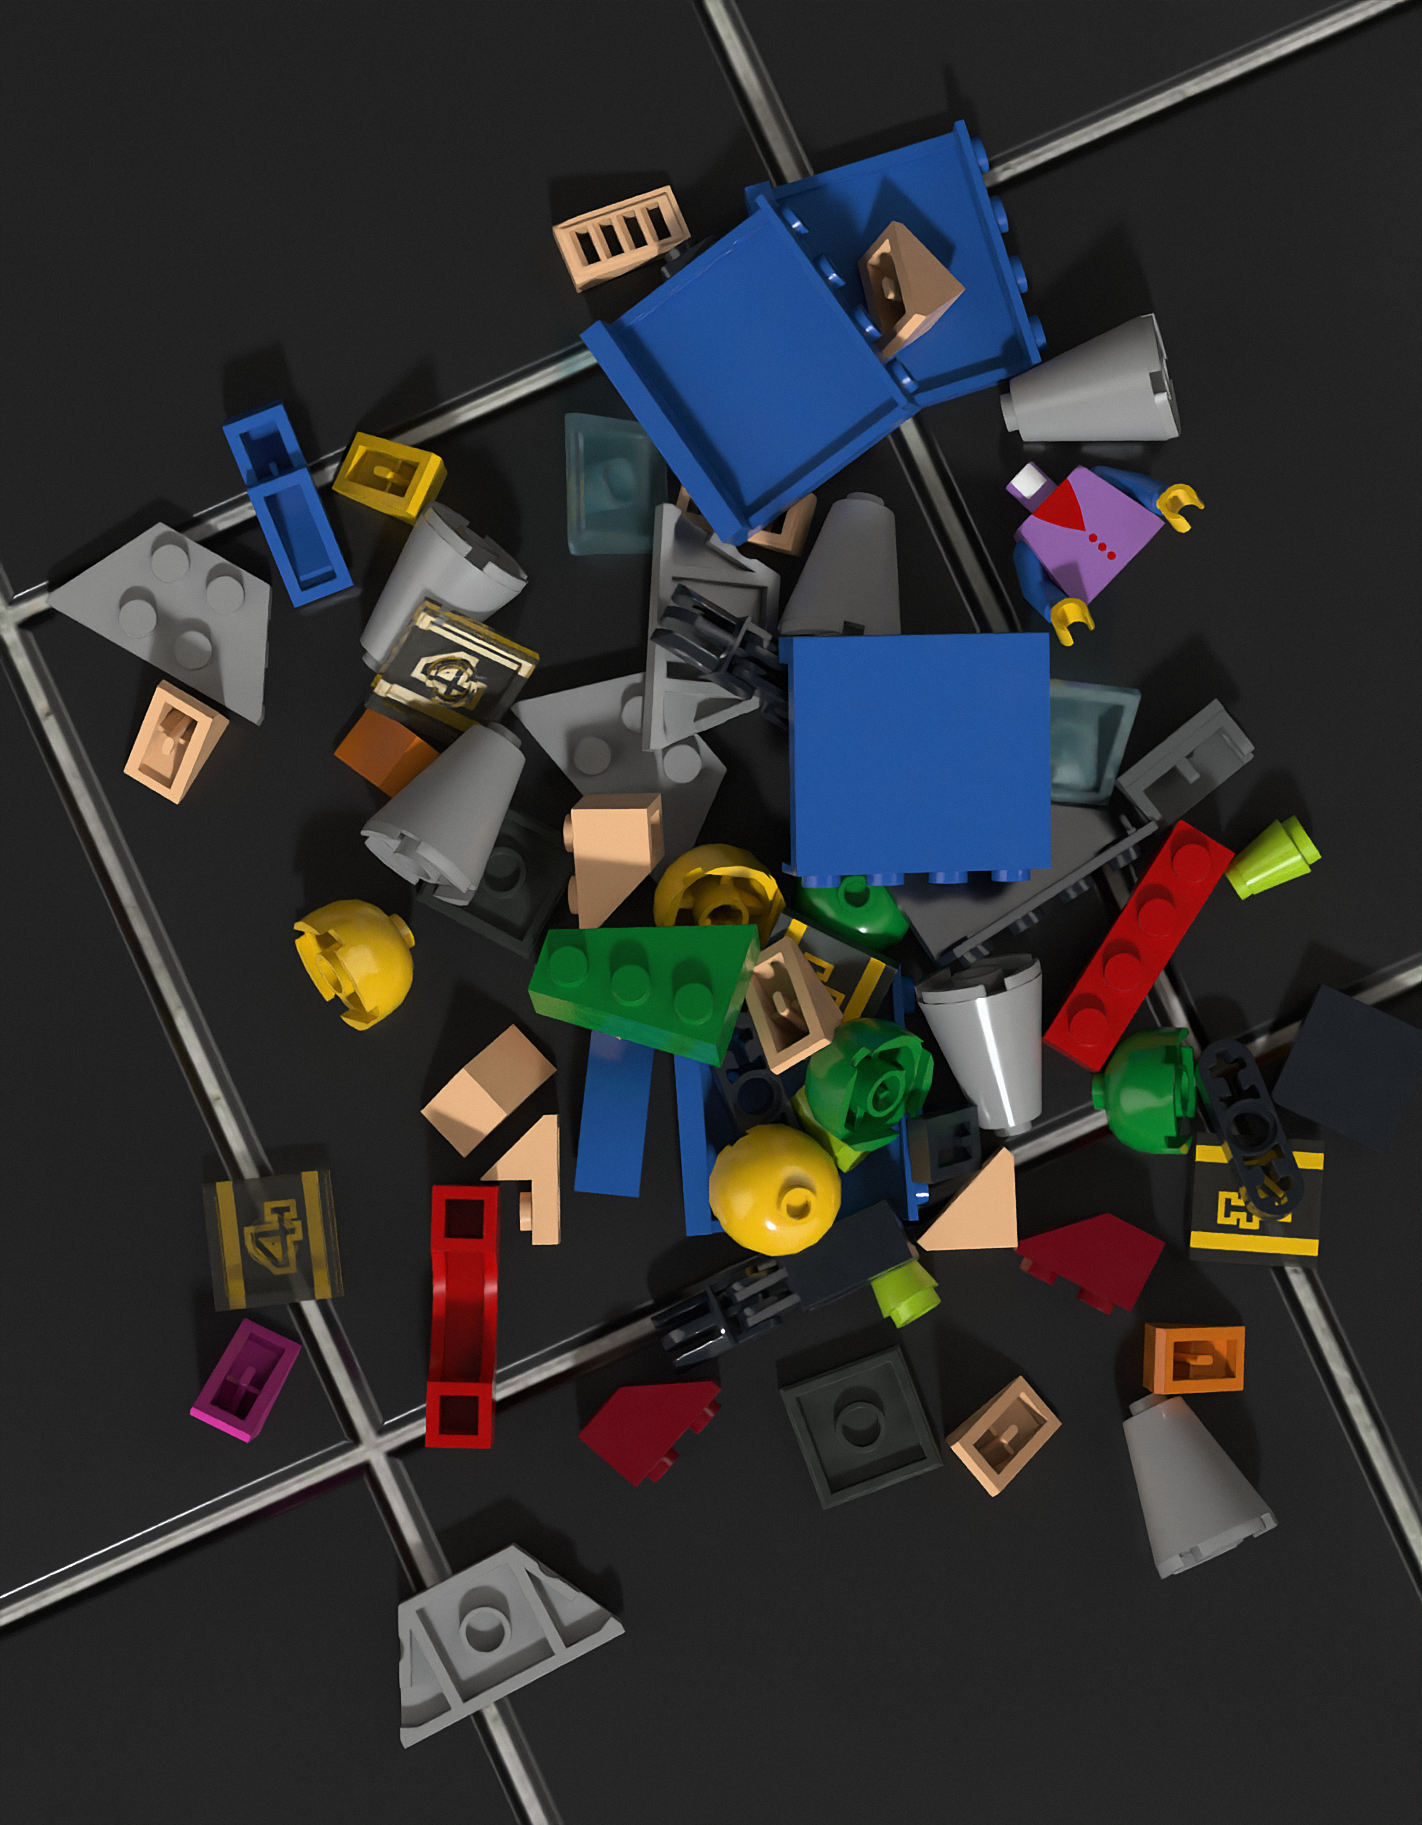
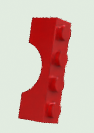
[1042,819,1235,1072]
[425,1183,502,1449]

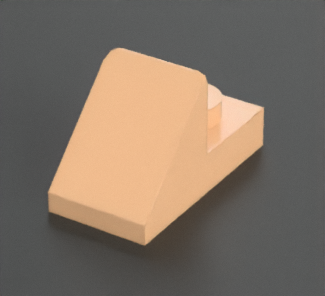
[480,1114,561,1245]

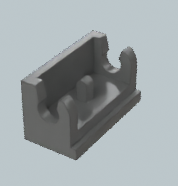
[1111,698,1255,838]

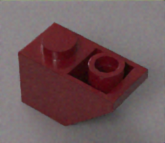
[1010,1211,1166,1315]
[578,1376,722,1487]

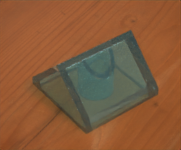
[565,412,668,555]
[1050,679,1141,806]

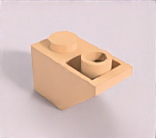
[563,793,665,929]

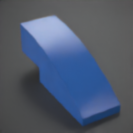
[222,397,354,608]
[574,1030,655,1197]

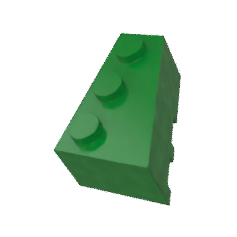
[528,924,761,1068]

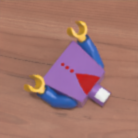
[1005,461,1205,646]

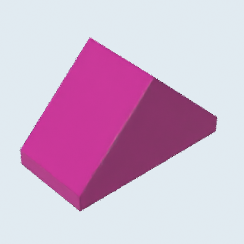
[190,1318,302,1443]

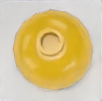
[653,843,786,952]
[294,899,415,1031]
[709,1123,841,1256]

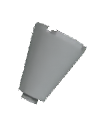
[1000,313,1181,441]
[776,492,901,648]
[360,500,528,680]
[361,722,526,906]
[914,953,1042,1137]
[1123,1393,1278,1579]

